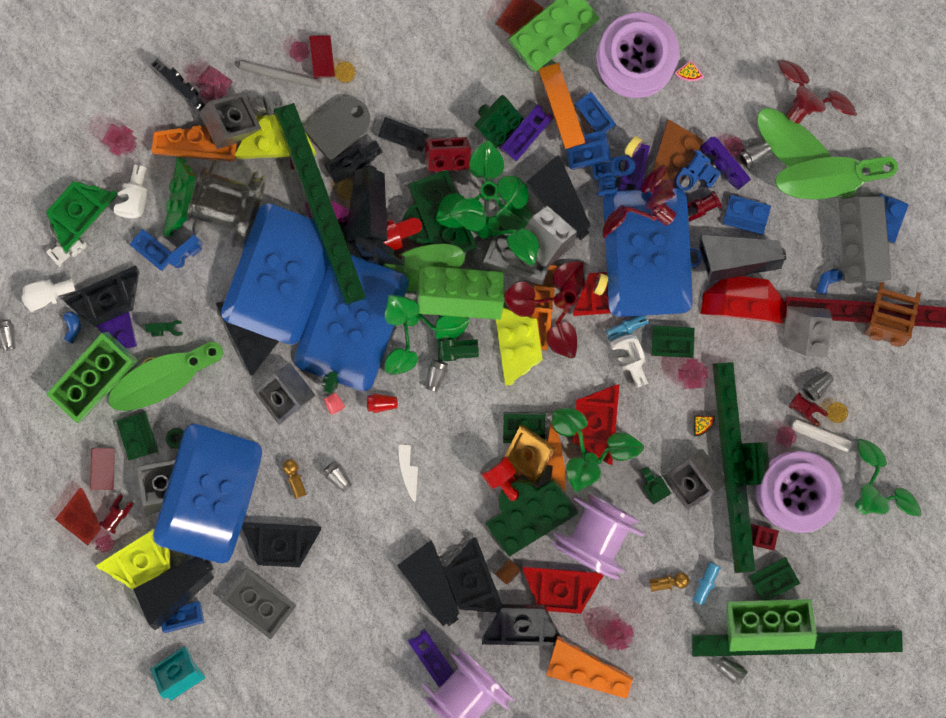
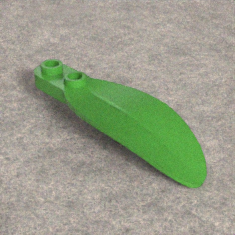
[757,108,857,199]
[775,156,898,200]
[383,244,465,293]
[108,342,223,411]

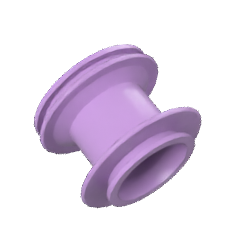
[597,12,679,98]
[756,451,842,533]
[551,494,645,580]
[422,647,515,718]

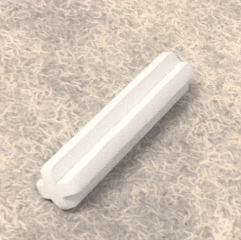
[791,419,852,452]

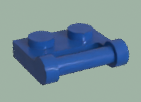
[168,234,204,268]

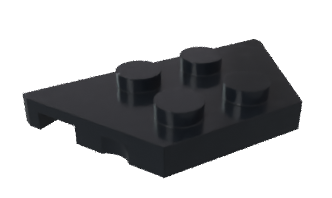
[151,59,205,112]
[62,266,139,327]
[215,302,280,376]
[242,522,322,568]
[444,537,502,613]
[482,604,562,646]

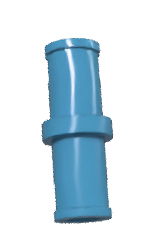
[605,315,649,342]
[692,562,722,605]

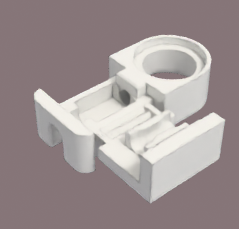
[46,223,87,268]

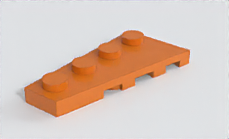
[152,125,238,162]
[546,636,633,699]

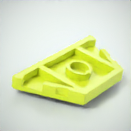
[235,115,316,159]
[496,306,543,386]
[96,529,171,590]

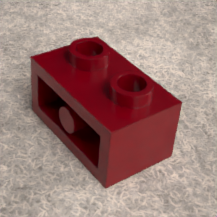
[424,137,471,172]

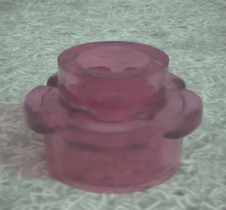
[289,42,310,62]
[724,137,744,157]
[776,427,797,447]
[95,535,115,553]

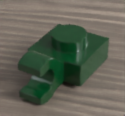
[145,320,183,337]
[322,371,339,394]
[640,466,672,504]

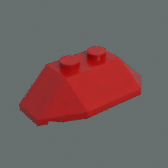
[701,276,785,324]

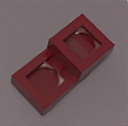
[730,523,779,551]

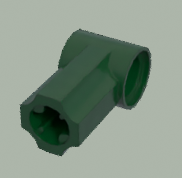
[437,339,479,362]

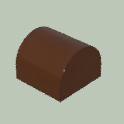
[495,559,521,585]

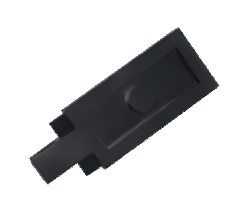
[378,117,429,152]
[324,140,383,183]

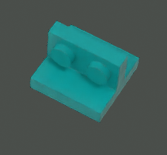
[150,646,206,701]

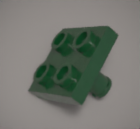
[474,94,523,149]

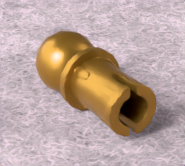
[282,459,307,499]
[649,572,690,592]

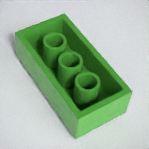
[506,0,600,72]
[417,266,504,320]
[46,332,138,423]
[725,599,817,651]

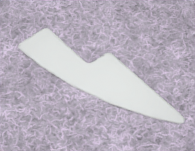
[399,445,418,502]

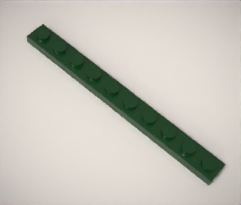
[274,103,366,306]
[712,362,755,573]
[691,630,903,657]

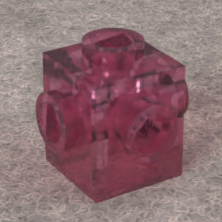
[195,65,233,101]
[102,124,137,157]
[678,359,708,390]
[601,619,635,651]

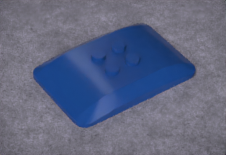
[603,188,693,317]
[221,203,329,345]
[294,254,409,391]
[153,424,262,564]

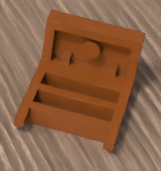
[864,282,921,347]

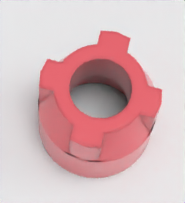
[324,393,345,415]

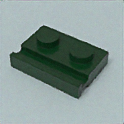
[651,325,695,358]
[116,412,159,461]
[503,412,546,443]
[742,442,769,485]
[748,557,800,601]

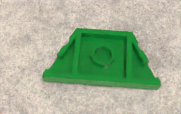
[163,157,196,238]
[46,181,118,254]

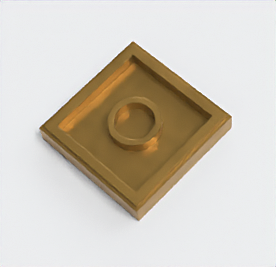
[505,425,556,483]

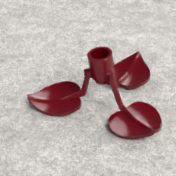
[777,60,858,124]
[602,164,676,240]
[504,262,585,359]

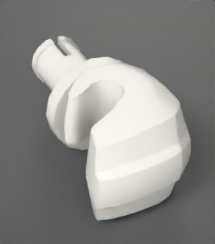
[114,165,147,219]
[22,278,76,313]
[610,334,648,388]

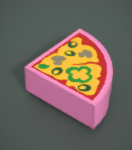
[674,60,704,81]

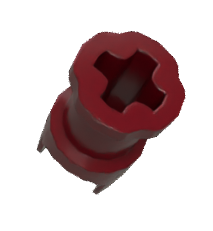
[687,190,722,222]
[788,392,828,426]
[99,494,134,534]

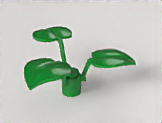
[436,141,533,232]
[449,176,539,266]
[384,295,470,375]
[552,408,644,493]
[855,439,922,517]

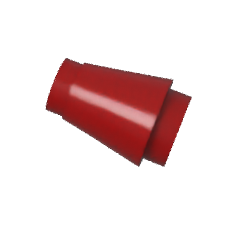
[367,393,398,414]

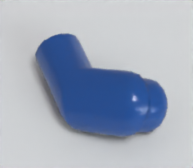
[816,269,843,295]
[63,311,81,344]

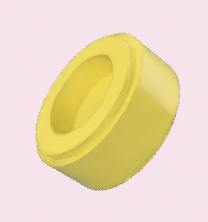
[625,136,643,157]
[593,273,608,295]

